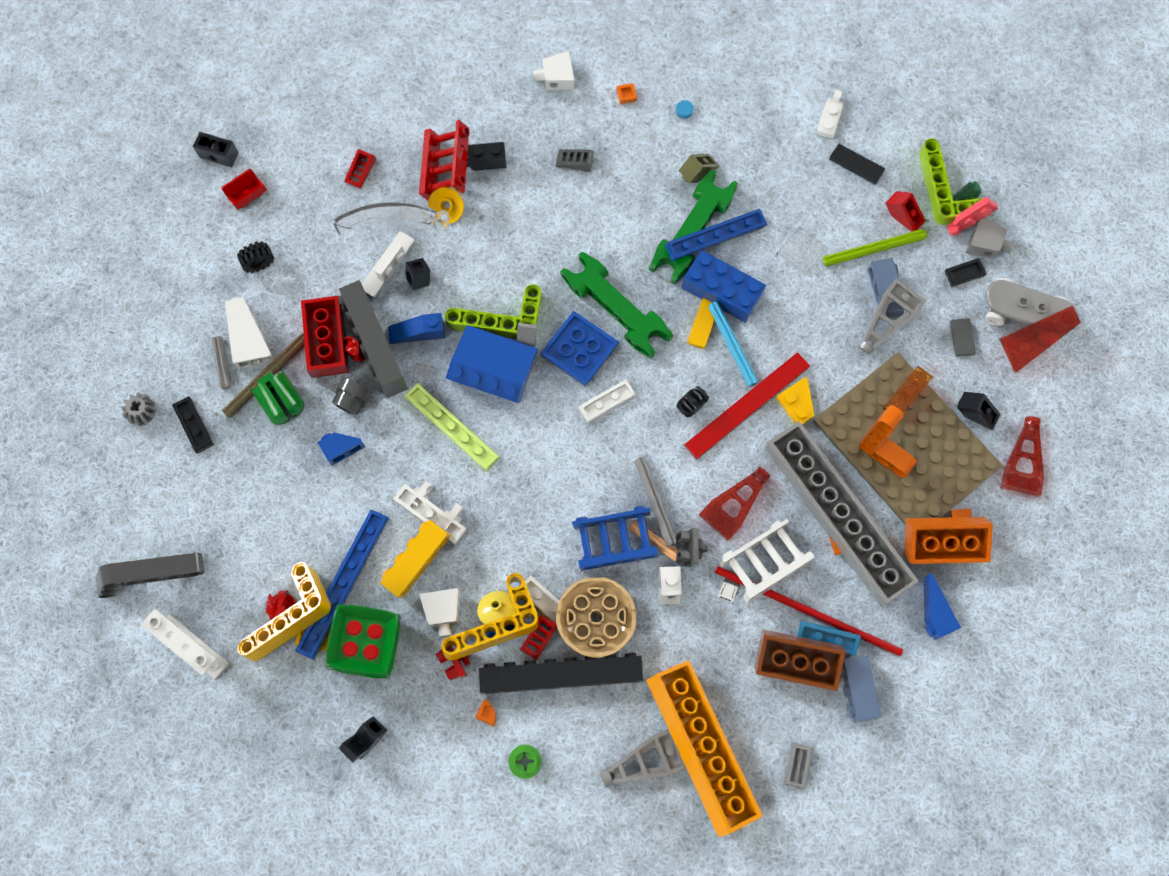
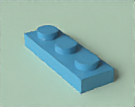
[797,620,861,656]

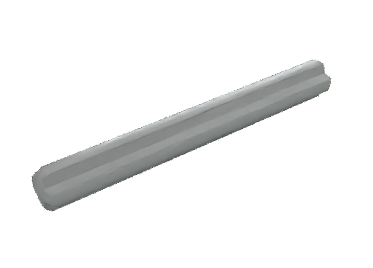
[634,457,677,547]

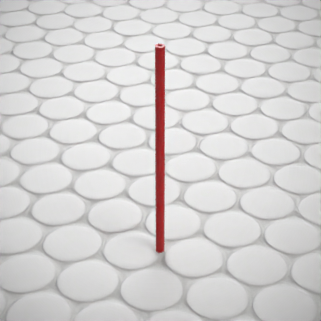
[715,566,903,656]

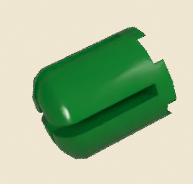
[250,370,304,425]

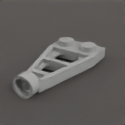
[858,278,926,355]
[600,729,686,787]

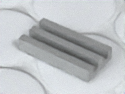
[784,743,813,789]

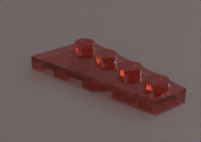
[999,306,1081,373]

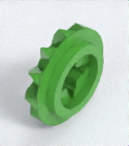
[509,745,542,779]

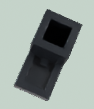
[338,716,388,763]

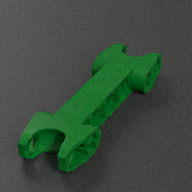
[649,169,738,285]
[560,252,673,359]

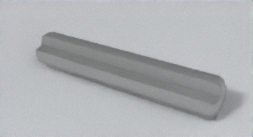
[212,336,231,390]

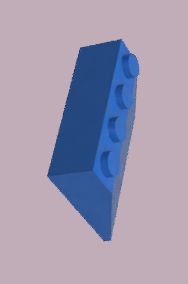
[445,325,538,403]

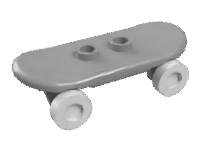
[985,278,1079,344]

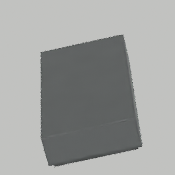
[949,318,976,357]

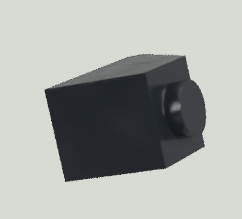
[957,392,1000,430]

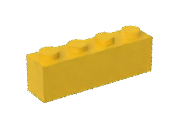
[380,520,452,598]

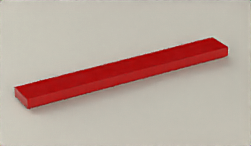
[684,352,810,460]

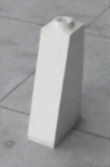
[225,297,275,369]

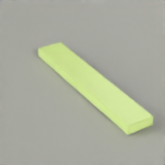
[405,383,499,472]

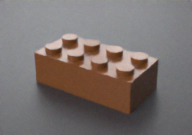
[754,629,846,691]

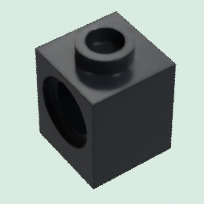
[405,258,431,290]

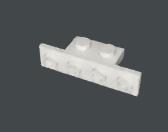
[362,231,415,298]

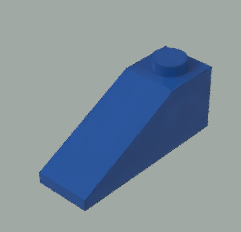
[388,313,445,344]
[923,573,961,640]

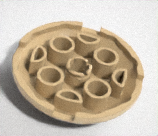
[556,577,636,658]

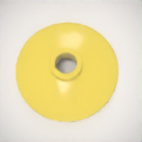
[477,591,515,624]

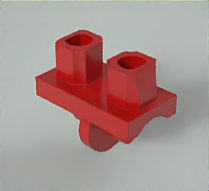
[436,645,471,681]

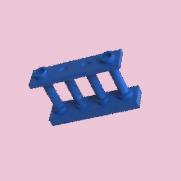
[572,506,658,571]

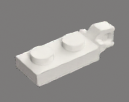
[816,90,843,139]

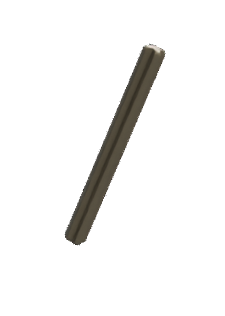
[222,333,305,418]

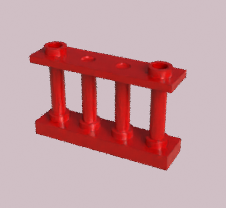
[419,120,470,201]

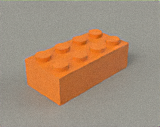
[904,517,993,564]

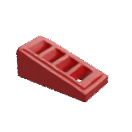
[344,149,377,189]
[520,614,557,661]

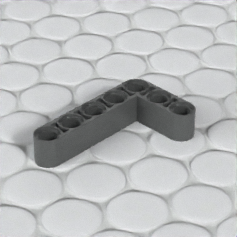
[95,553,205,598]

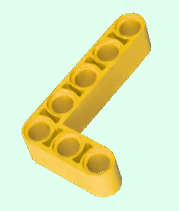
[238,562,331,661]
[441,573,538,660]

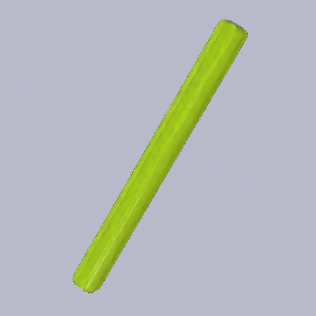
[822,229,927,267]

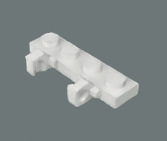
[393,481,467,545]

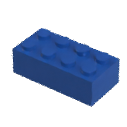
[681,250,766,323]

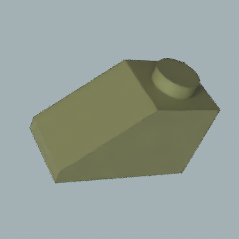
[678,154,720,183]

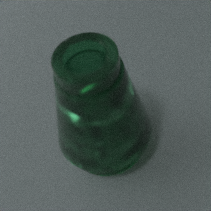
[952,181,982,201]

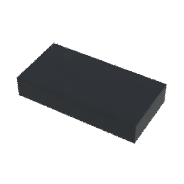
[944,258,987,287]

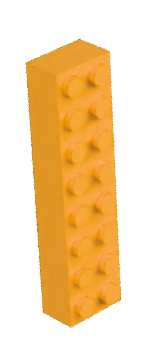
[646,660,763,837]

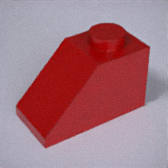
[885,191,926,232]

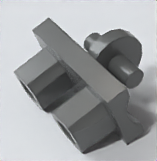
[676,528,708,567]

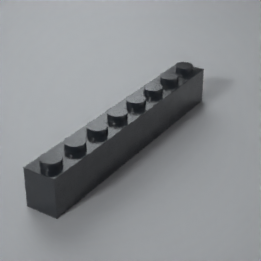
[479,653,644,694]

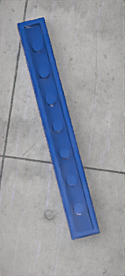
[295,509,389,660]

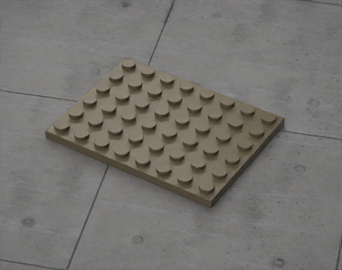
[813,353,1003,526]

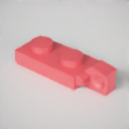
[947,197,999,237]

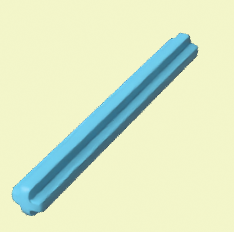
[709,301,757,386]

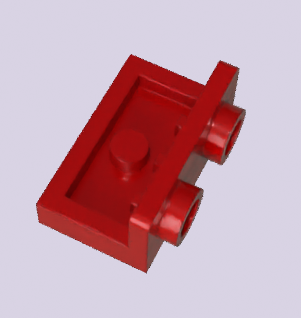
[221,169,267,210]

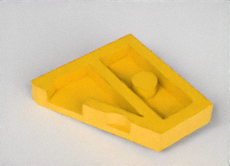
[776,377,815,425]

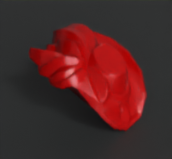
[344,336,365,362]
[266,590,296,621]

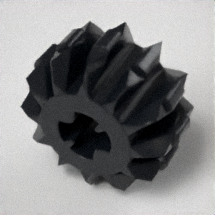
[676,386,709,418]

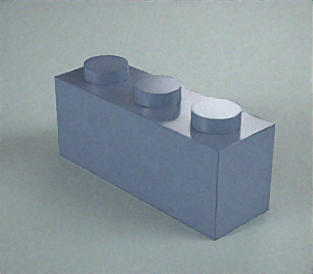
[867,258,904,318]
[841,655,882,722]

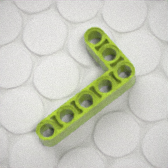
[919,138,983,225]
[445,284,542,339]

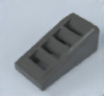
[556,149,594,172]

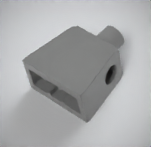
[965,217,1014,259]

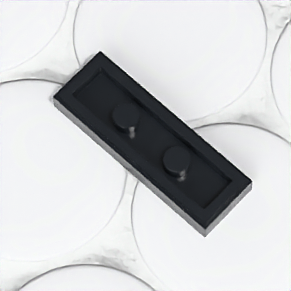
[829,143,886,185]
[172,396,214,454]

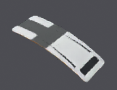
[718,578,739,602]

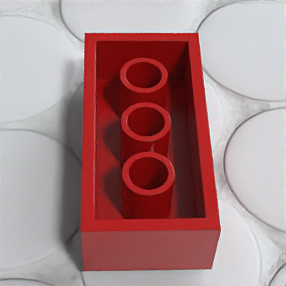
[301,295,349,378]

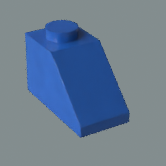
[318,432,365,466]

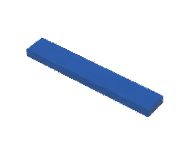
[665,208,768,261]

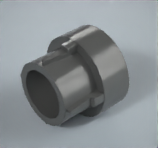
[332,377,372,415]

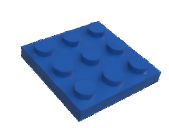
[540,311,619,387]

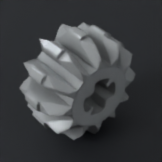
[121,392,157,426]

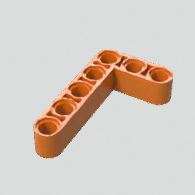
[859,405,917,478]

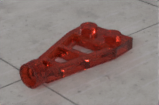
[1000,416,1044,497]
[699,467,770,541]

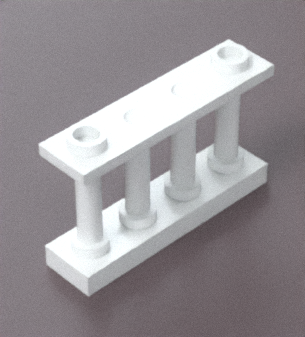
[720,519,815,604]
[141,609,230,680]

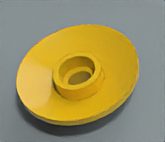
[428,187,464,224]

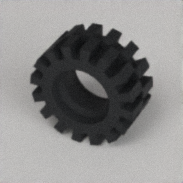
[237,241,274,273]

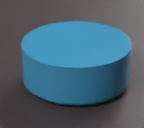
[676,100,694,119]

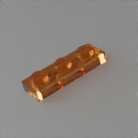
[883,366,933,413]

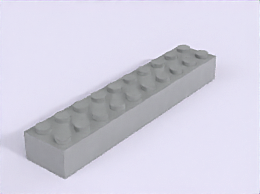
[765,421,919,607]

